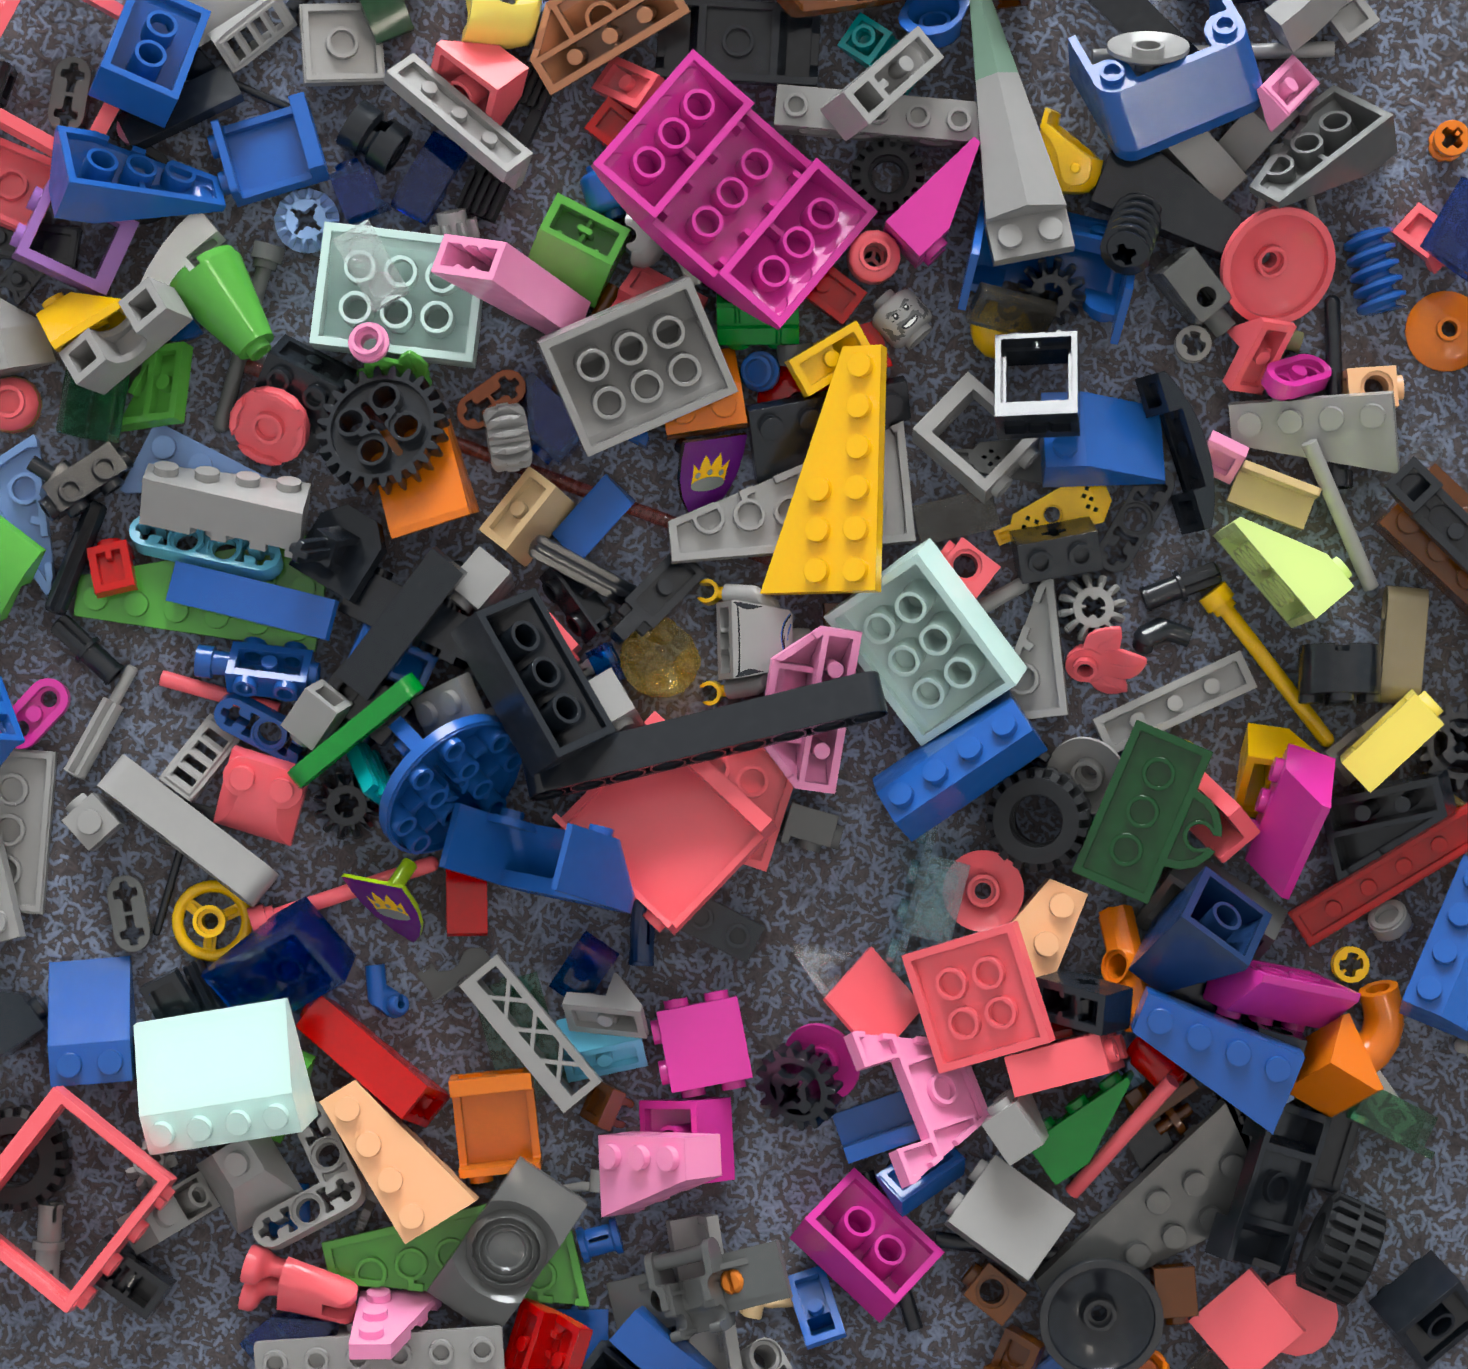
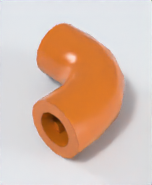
[1358,980,1404,1073]

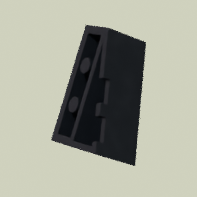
[1324,769,1457,881]

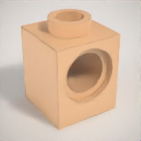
[1342,365,1404,408]

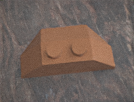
[530,0,691,95]

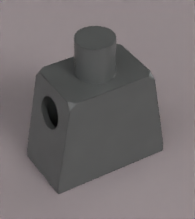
[1147,247,1235,338]

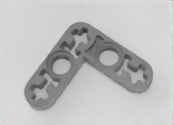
[252,1101,367,1251]

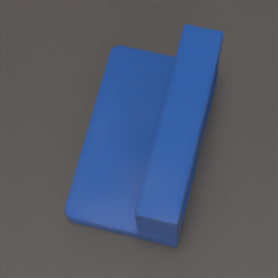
[833,1090,920,1164]

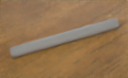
[1301,439,1379,592]

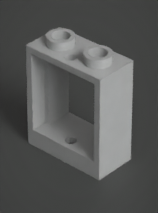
[912,372,1041,504]

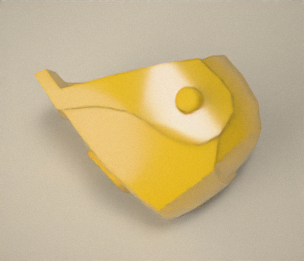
[1040,107,1103,195]

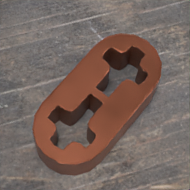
[457,370,527,431]

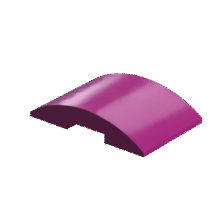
[591,49,878,330]

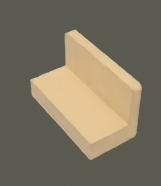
[1226,460,1322,531]
[478,467,575,567]

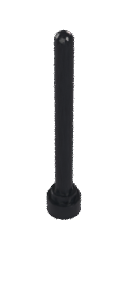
[1324,295,1353,490]

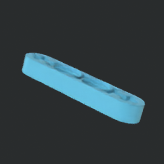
[129,516,284,581]

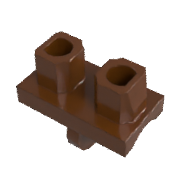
[1123,1077,1199,1136]

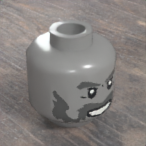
[872,289,932,350]

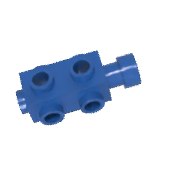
[194,637,321,702]

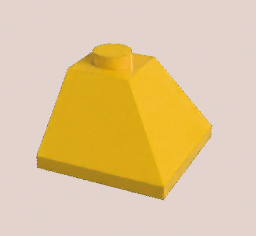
[36,292,126,353]
[1234,723,1318,818]

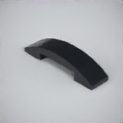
[1135,371,1215,535]
[1384,456,1468,574]

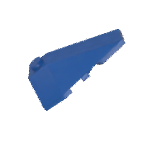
[48,125,226,224]

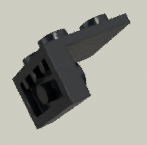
[255,334,357,453]

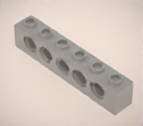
[774,84,980,151]

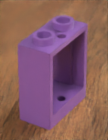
[9,180,139,296]

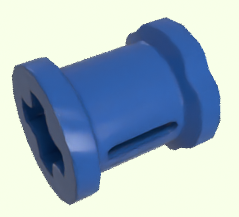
[575,1217,624,1263]

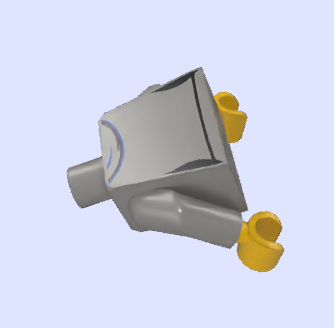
[697,579,811,705]

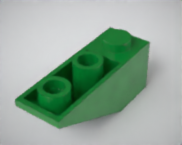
[1032,1069,1134,1186]

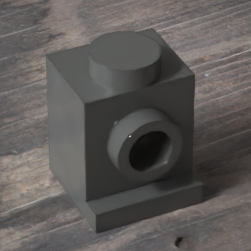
[780,803,844,853]

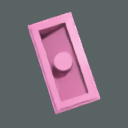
[1257,54,1320,132]

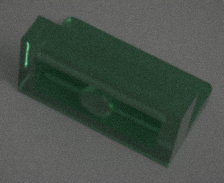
[56,367,130,444]
[1346,1090,1438,1160]

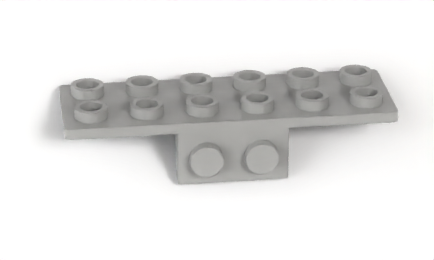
[254,1320,505,1369]

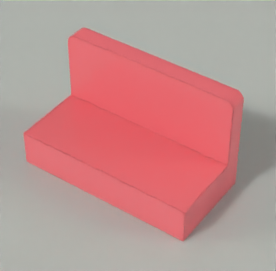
[1189,773,1260,863]

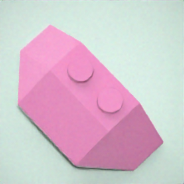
[764,626,862,794]

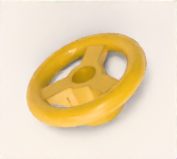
[172,880,252,962]

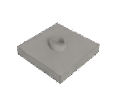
[298,3,385,87]

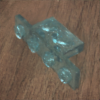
[885,824,971,974]

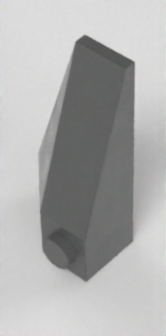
[1249,85,1398,208]

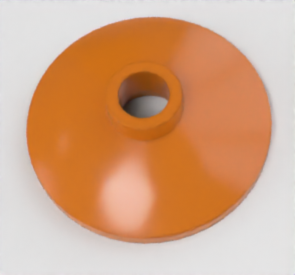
[1405,291,1468,372]

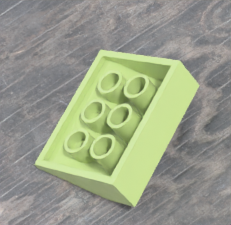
[1213,517,1354,628]

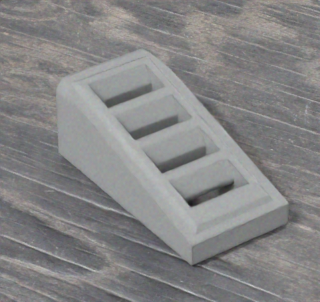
[207,0,298,74]
[159,713,241,803]

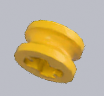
[1330,946,1370,983]

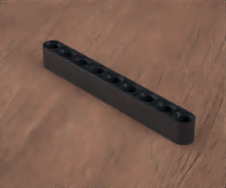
[522,671,888,801]

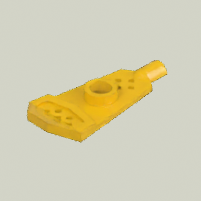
[993,486,1112,546]

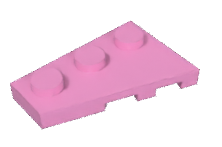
[349,1287,442,1360]

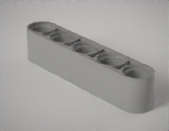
[97,754,279,908]

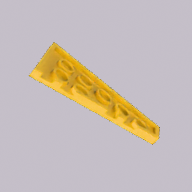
[760,344,887,595]

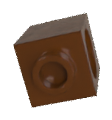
[961,1259,1027,1326]
[1149,1262,1199,1325]

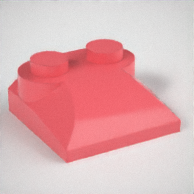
[213,745,309,846]

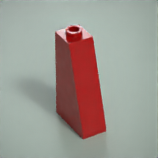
[295,994,450,1128]

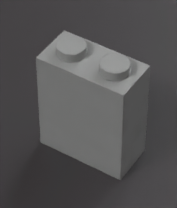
[944,1154,1076,1283]

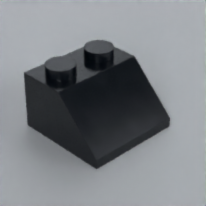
[1368,1250,1468,1369]

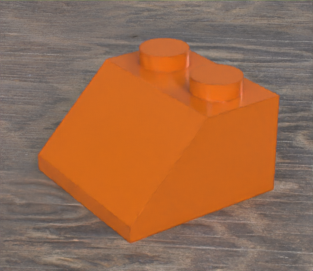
[665,348,748,441]

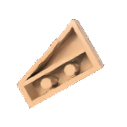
[1011,878,1088,977]

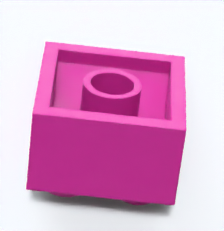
[639,1097,735,1184]

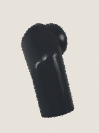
[1132,617,1193,655]

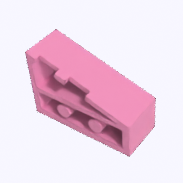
[598,1131,722,1218]

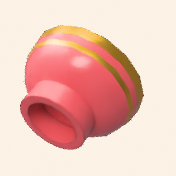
[0,376,42,434]

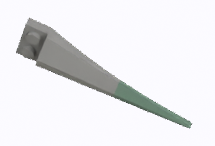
[969,0,1075,267]

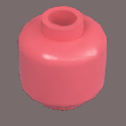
[846,230,901,285]

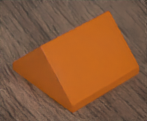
[1290,1013,1384,1118]

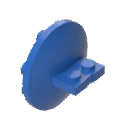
[379,714,522,855]

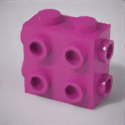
[650,989,753,1099]

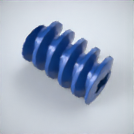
[1343,226,1407,316]

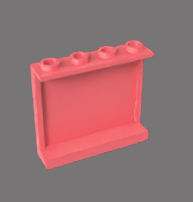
[552,711,777,936]

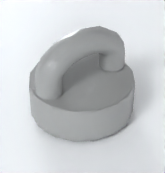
[1367,899,1412,942]

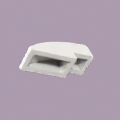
[141,213,226,285]

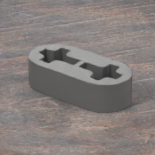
[48,57,94,129]
[107,875,153,952]

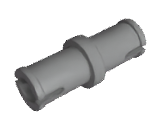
[32,1201,65,1280]

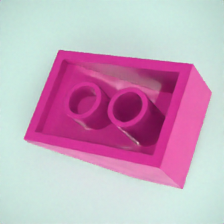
[883,136,980,269]

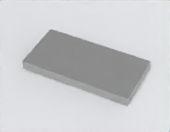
[0,749,58,915]

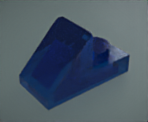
[549,931,619,997]

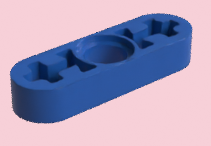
[214,693,304,764]

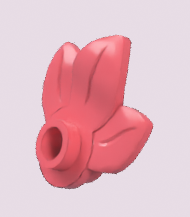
[1065,626,1147,694]

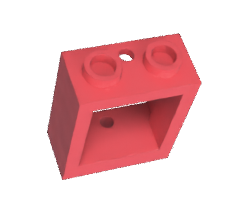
[1004,1032,1128,1097]

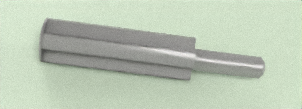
[63,664,138,780]

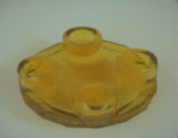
[620,618,701,698]

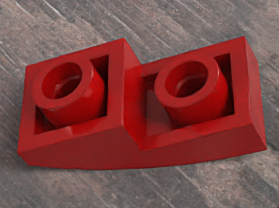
[445,869,488,937]

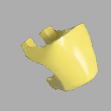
[461,0,542,49]

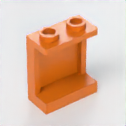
[448,1067,542,1184]

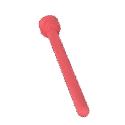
[247,856,439,939]

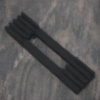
[455,58,553,224]

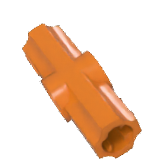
[1098,904,1152,1033]

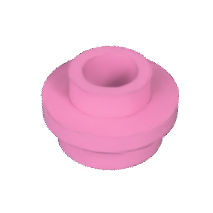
[348,322,390,363]

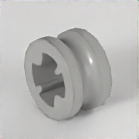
[1173,325,1212,364]

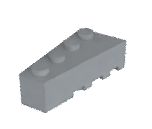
[139,461,311,558]

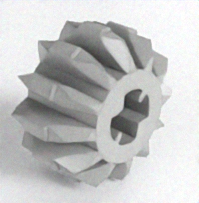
[483,402,532,473]
[1057,574,1127,642]

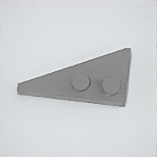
[1009,578,1069,720]

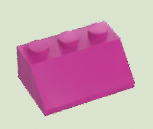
[1245,743,1336,900]
[1202,959,1361,1032]
[789,1167,945,1323]

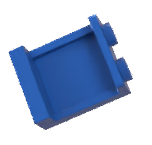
[207,92,331,207]

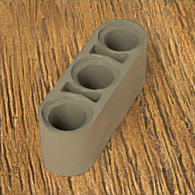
[1379,585,1429,704]

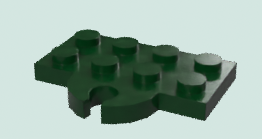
[1072,720,1223,904]

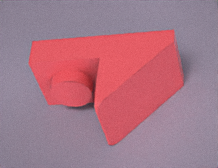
[591,57,665,115]
[1222,317,1297,395]

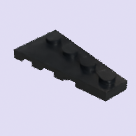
[745,376,911,484]

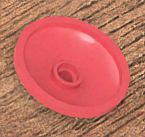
[1220,205,1336,322]

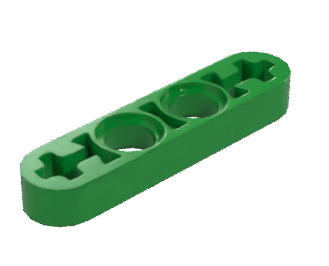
[287,672,425,789]

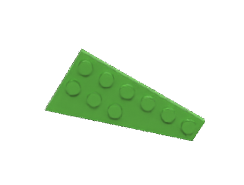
[73,536,326,652]
[321,1203,590,1307]

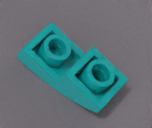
[837,12,918,95]

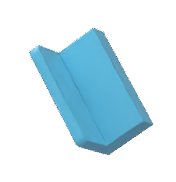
[556,1018,648,1083]

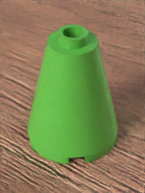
[169,245,274,361]

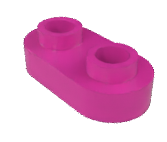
[1261,354,1332,401]
[0,678,71,749]

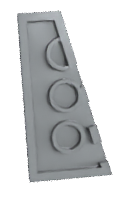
[1228,390,1400,474]

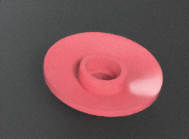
[942,850,1024,932]

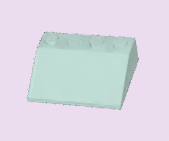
[309,221,483,368]
[824,538,1027,746]
[133,998,318,1155]

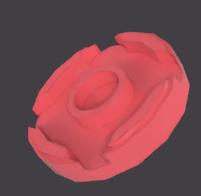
[229,385,310,466]
[1266,1272,1339,1356]

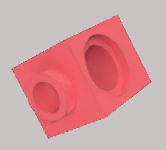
[940,537,1001,599]

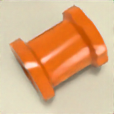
[1428,120,1468,162]

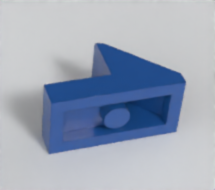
[788,1266,847,1350]

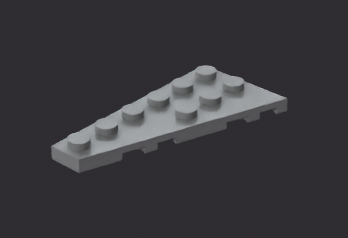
[668,421,916,564]

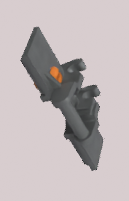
[606,1237,793,1343]

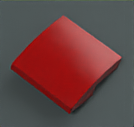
[504,1298,593,1369]

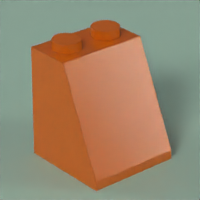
[371,419,480,539]

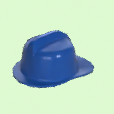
[898,0,970,48]

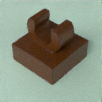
[579,1081,634,1131]

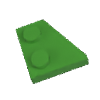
[112,341,193,432]

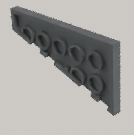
[1033,1098,1248,1296]

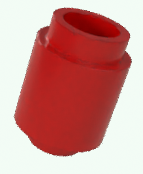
[1126,1036,1187,1088]

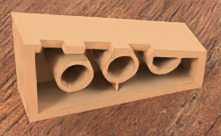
[319,1080,480,1244]

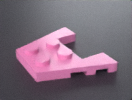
[843,1031,989,1189]

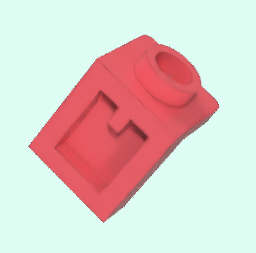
[1392,202,1461,274]

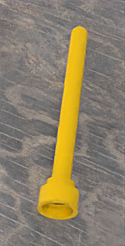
[1199,581,1334,747]

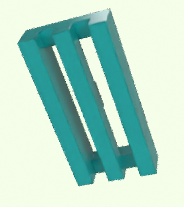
[346,742,390,806]

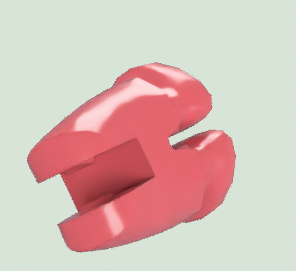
[238,1244,358,1324]

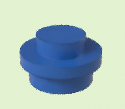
[740,351,780,392]

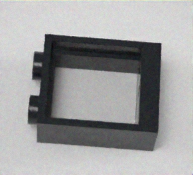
[994,330,1080,440]

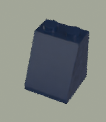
[1128,866,1272,993]

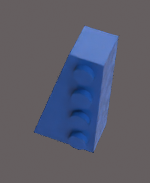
[1130,986,1305,1134]

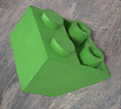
[528,193,632,308]

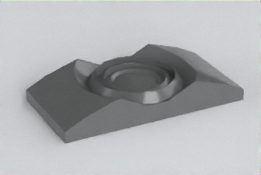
[427,1156,588,1327]

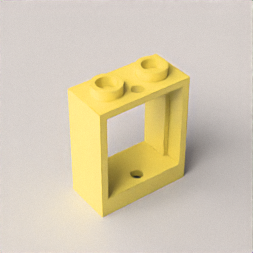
[1340,689,1444,793]

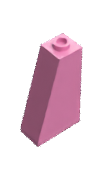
[431,234,591,335]

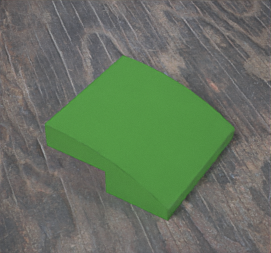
[0,515,46,621]

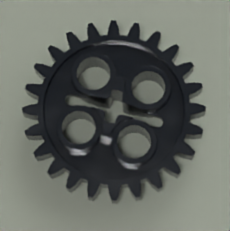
[316,366,450,496]

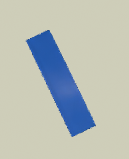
[166,561,339,641]

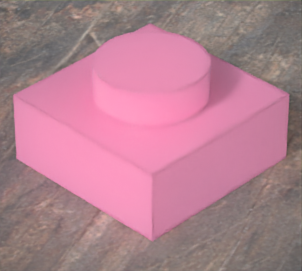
[1207,430,1250,485]

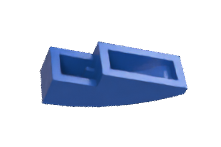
[609,1306,717,1369]

